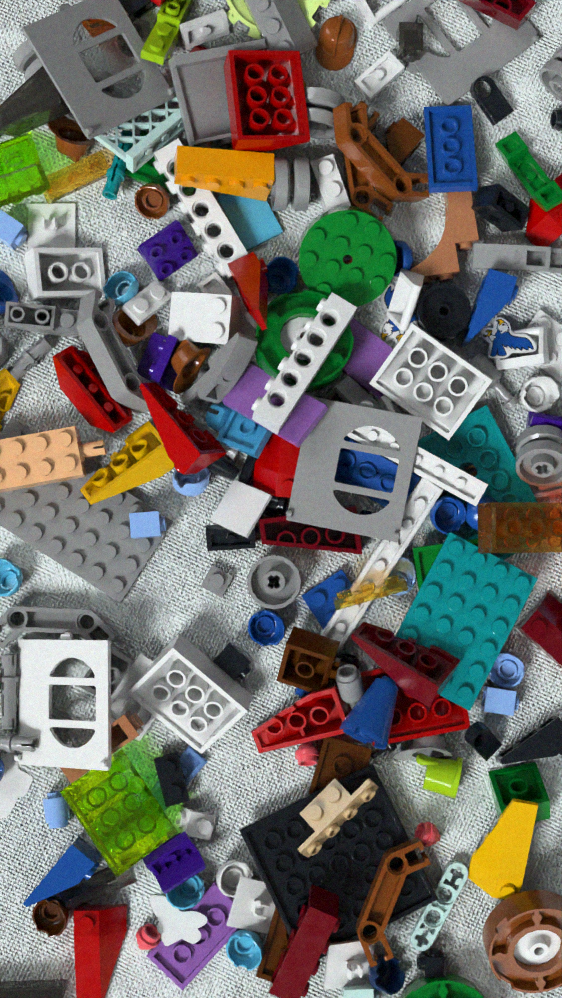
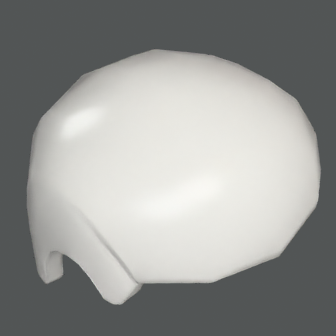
[520,375,560,413]
[216,859,254,898]

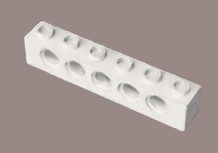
[153,138,248,281]
[251,292,357,435]

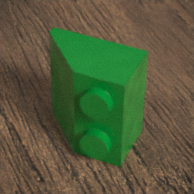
[488,762,550,822]

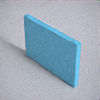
[218,193,283,251]

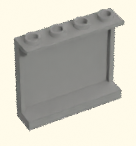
[168,38,267,148]

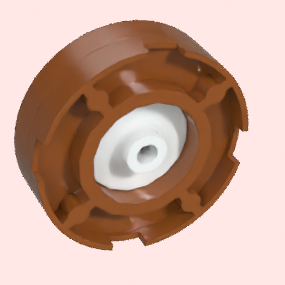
[482,890,562,993]

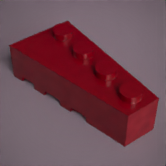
[258,504,363,555]

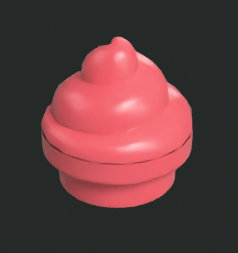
[295,742,319,766]
[415,822,441,847]
[136,924,161,950]

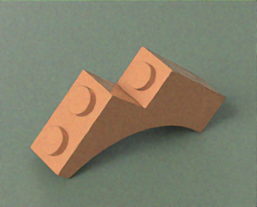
[410,191,479,285]
[60,711,144,784]

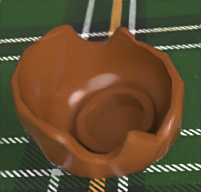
[134,183,170,219]

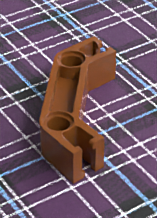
[342,100,394,222]
[333,102,429,203]
[356,837,431,967]

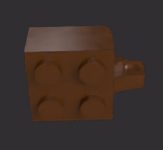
[276,626,348,692]

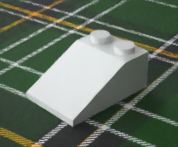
[24,248,106,302]
[168,292,241,345]

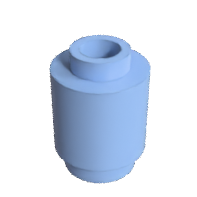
[42,790,70,829]

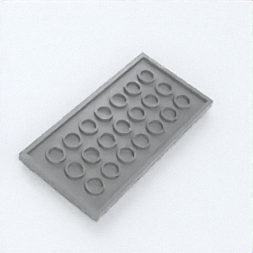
[0,417,173,603]

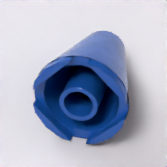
[340,676,399,750]

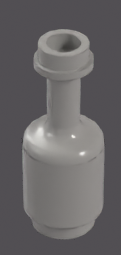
[469,353,519,410]
[336,664,365,709]

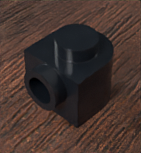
[417,948,448,978]

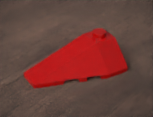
[227,252,268,331]
[139,383,227,475]
[253,433,300,498]
[251,686,352,753]
[74,904,127,998]

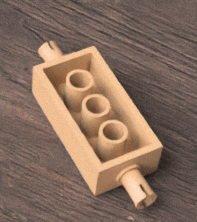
[0,426,106,493]

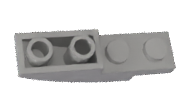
[471,243,562,274]
[4,301,80,338]
[181,332,258,410]

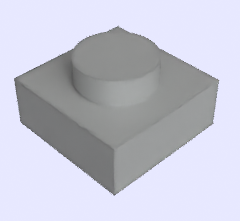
[201,565,233,598]

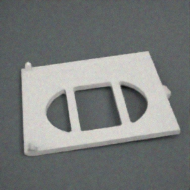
[14,632,111,771]

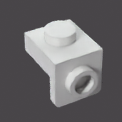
[174,806,217,840]

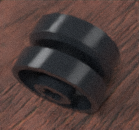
[415,284,471,342]

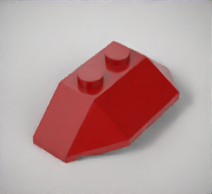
[525,174,562,247]
[53,345,133,433]

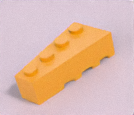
[174,145,274,201]

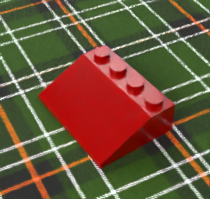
[223,50,310,152]
[360,667,470,747]

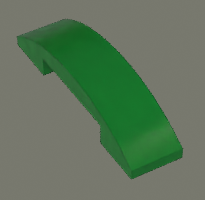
[495,131,562,212]

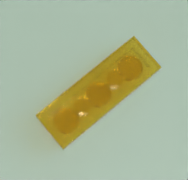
[37,150,110,204]
[332,575,408,610]

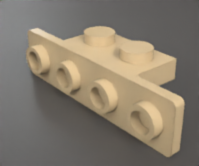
[298,778,378,858]

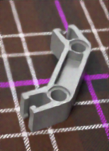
[77,289,153,414]
[0,606,118,649]

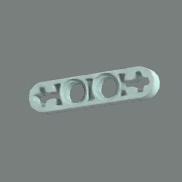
[410,860,468,951]

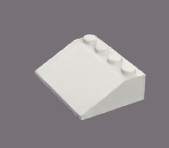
[369,322,493,440]
[127,633,253,754]

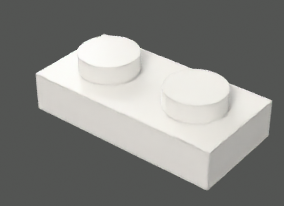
[179,9,230,49]
[354,50,405,101]
[122,279,172,326]

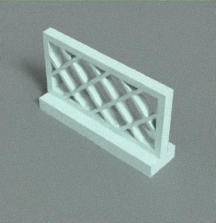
[94,86,185,173]

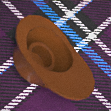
[316,14,357,71]
[47,115,95,162]
[112,309,158,347]
[171,340,210,394]

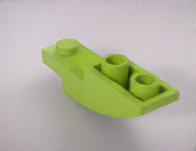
[140,0,193,65]

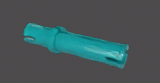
[102,130,136,200]

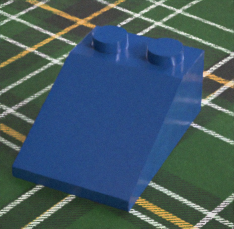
[461,268,519,348]
[23,836,101,907]

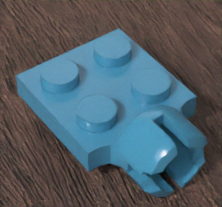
[206,402,272,459]

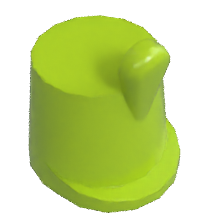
[416,753,463,799]

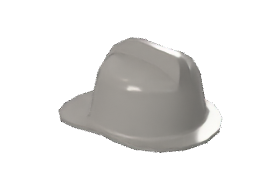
[393,733,453,760]

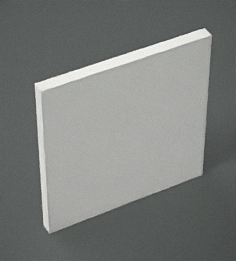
[28,203,76,251]
[210,479,272,538]
[226,876,275,934]
[323,939,374,990]

